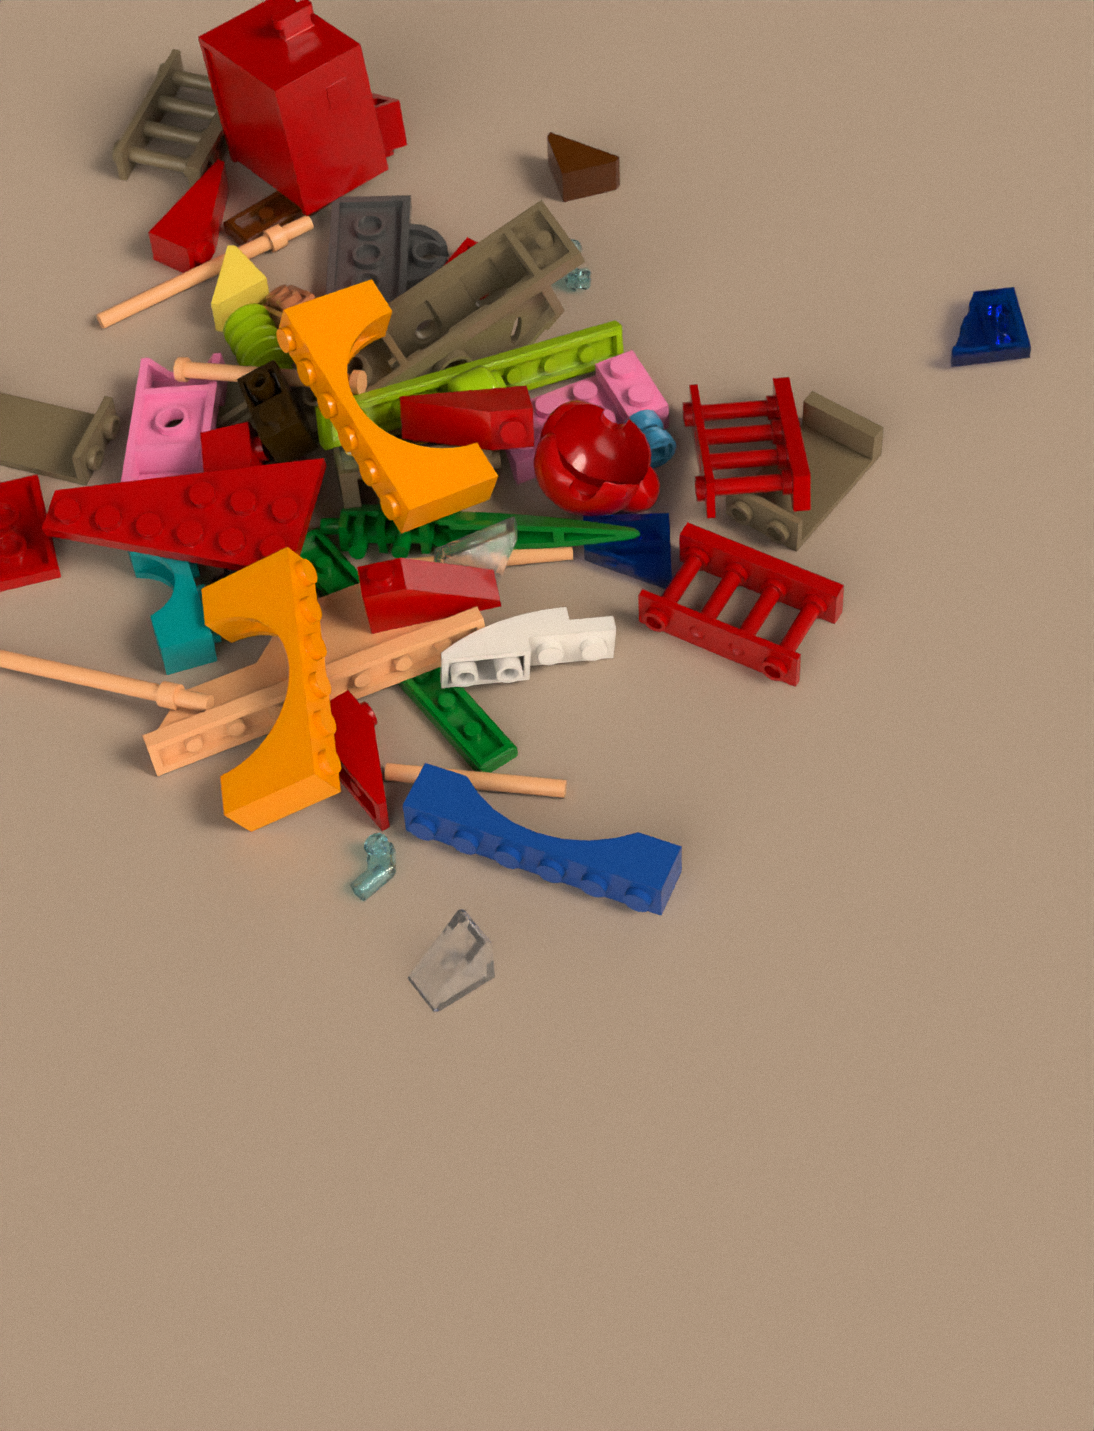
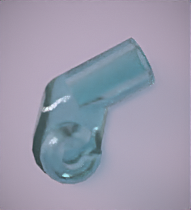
[563,239,591,291]
[350,833,397,901]

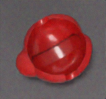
[533,400,660,517]

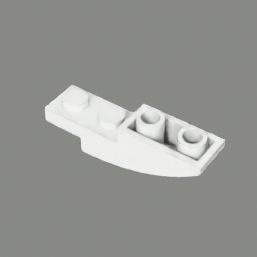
[440,607,616,688]

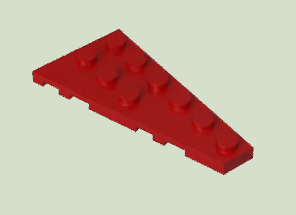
[42,458,327,571]

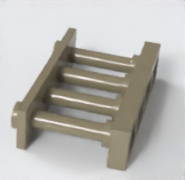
[112,49,229,188]

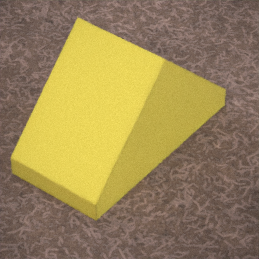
[211,245,269,332]

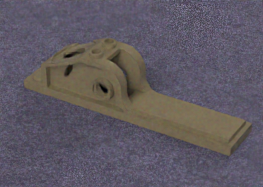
[216,200,585,465]

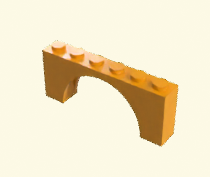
[276,279,498,534]
[201,547,341,832]

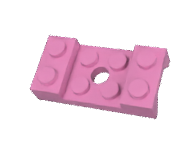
[504,350,669,484]
[121,353,228,482]

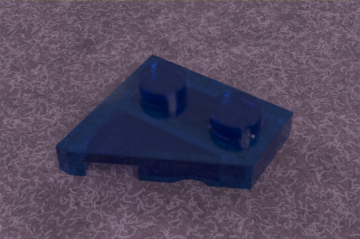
[950,287,1031,367]
[583,513,672,589]

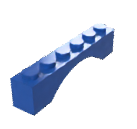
[402,763,682,916]

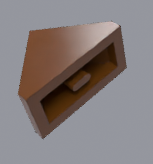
[547,132,620,202]

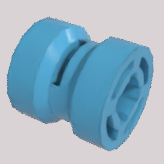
[624,409,677,468]

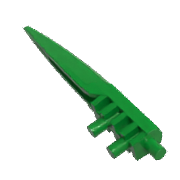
[320,504,640,559]

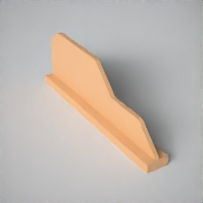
[142,583,485,776]

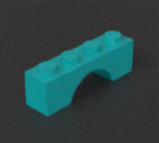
[128,551,222,675]

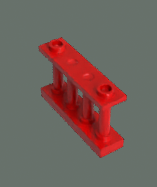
[682,377,811,519]
[638,522,844,687]

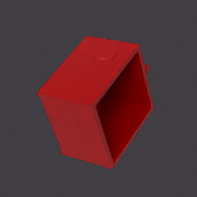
[198,0,389,216]

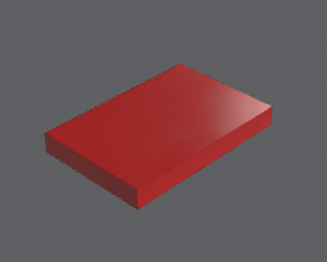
[0,474,62,592]

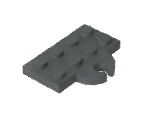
[326,195,448,303]

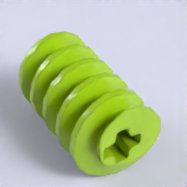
[223,303,294,369]

